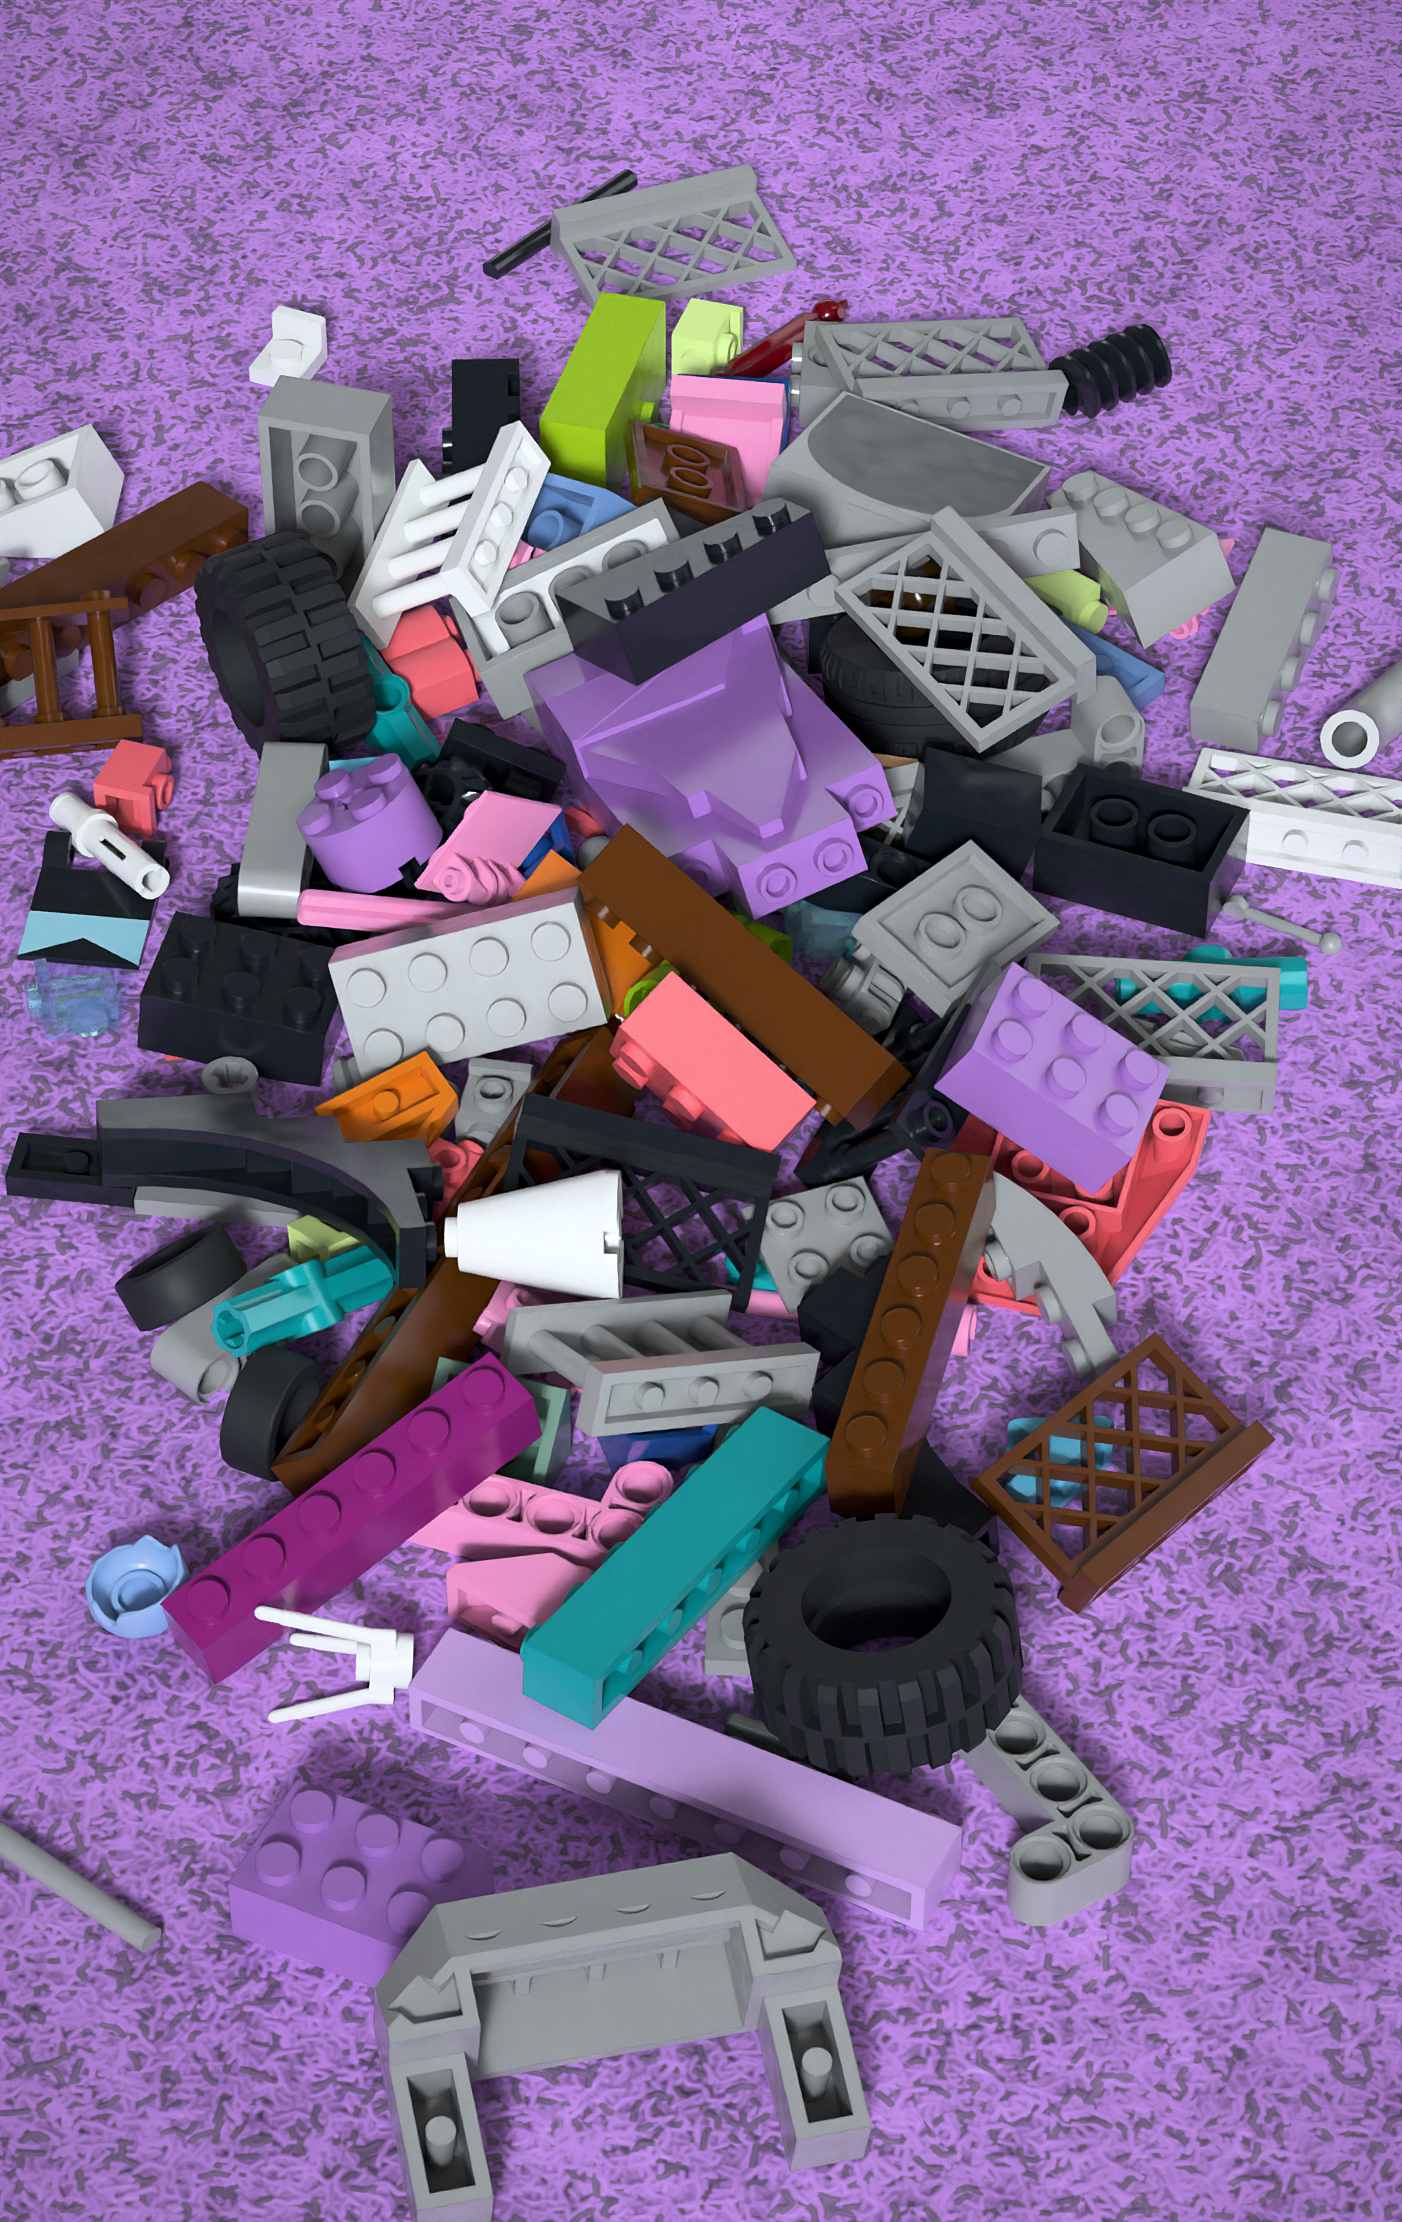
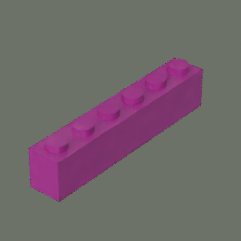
[160,1351,543,1684]

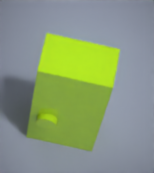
[539,291,666,495]

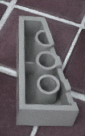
[1044,469,1236,650]
[1190,527,1340,754]

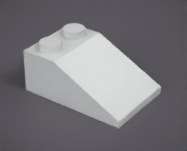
[0,423,125,559]

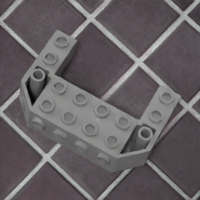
[373,1852,872,2222]

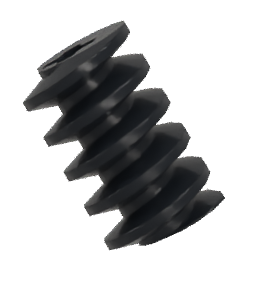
[1048,324,1172,419]

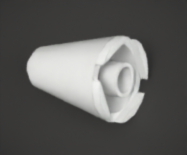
[444,1169,624,1300]

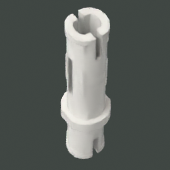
[49,792,170,899]

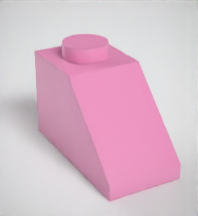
[446,1552,595,1655]

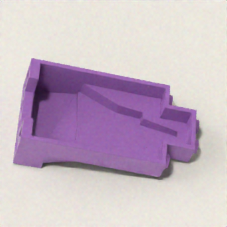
[523,613,898,920]

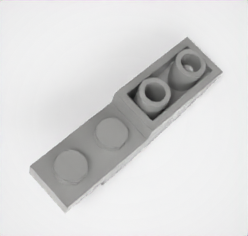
[982,1171,1121,1387]

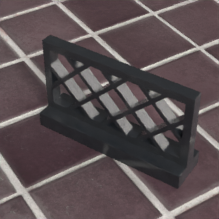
[501,1092,781,1313]

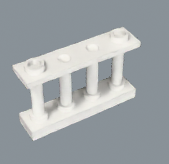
[347,420,551,650]

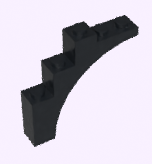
[96,1092,444,1289]
[797,1249,1000,1556]

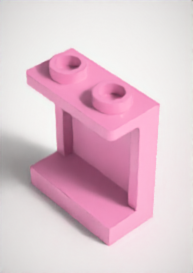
[669,374,787,510]

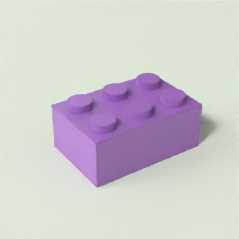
[933,961,1171,1195]
[228,1779,494,1988]

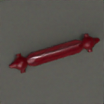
[709,299,848,378]

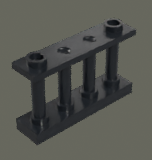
[793,959,1003,1190]

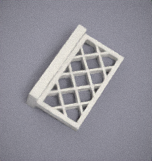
[1181,747,1402,889]

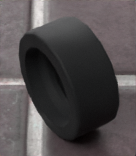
[115,1224,247,1332]
[219,1345,326,1482]

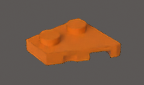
[314,1051,459,1149]

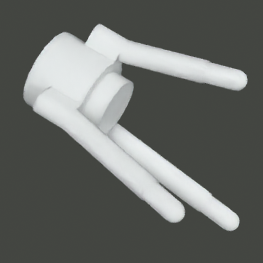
[254,1606,414,1723]

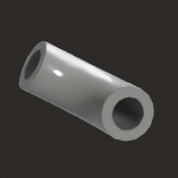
[1320,658,1402,769]

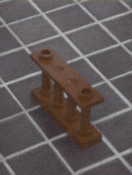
[0,590,143,761]

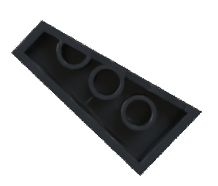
[441,358,521,540]
[554,497,832,686]

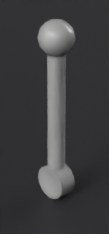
[1223,895,1343,955]

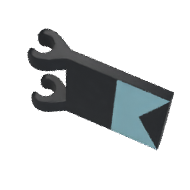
[17,830,170,970]

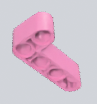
[408,1461,674,1572]

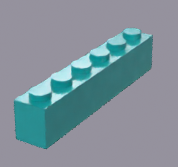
[520,1405,831,1730]

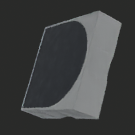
[761,391,1052,550]

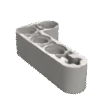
[979,675,1145,802]
[238,741,329,919]
[956,1693,1134,1926]

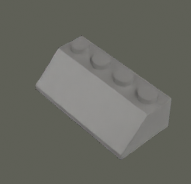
[449,497,681,720]

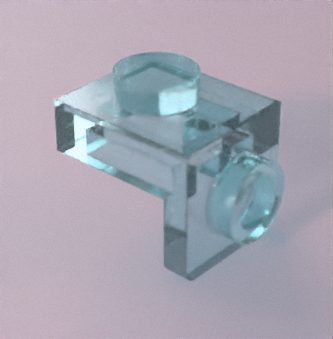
[784,899,863,959]
[24,958,121,1041]

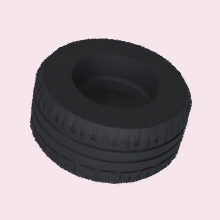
[820,597,1050,762]

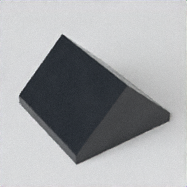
[898,746,1042,883]

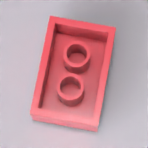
[609,971,817,1154]

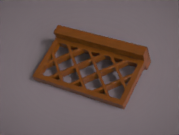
[970,1332,1276,1615]

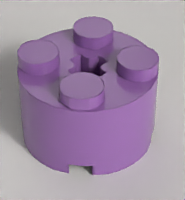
[296,753,443,894]

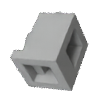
[455,1057,534,1151]

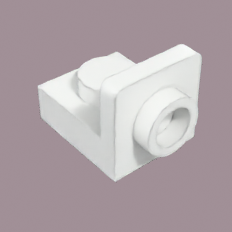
[249,306,328,387]

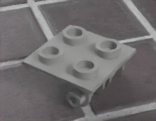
[818,940,907,1035]
[741,1176,895,1314]

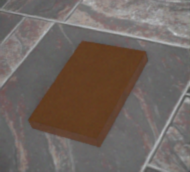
[624,420,748,527]

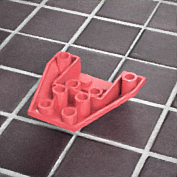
[949,1099,1212,1316]

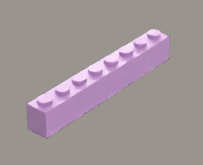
[408,1627,962,1931]

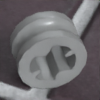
[201,1056,260,1104]

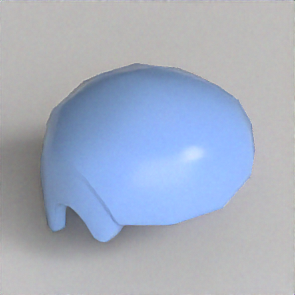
[85,1534,190,1639]

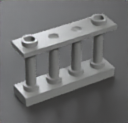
[499,1289,821,1438]

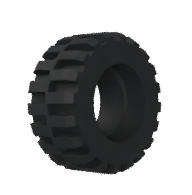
[194,531,376,761]
[742,1513,1024,1778]

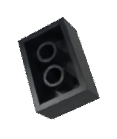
[1032,763,1251,939]
[137,911,345,1087]

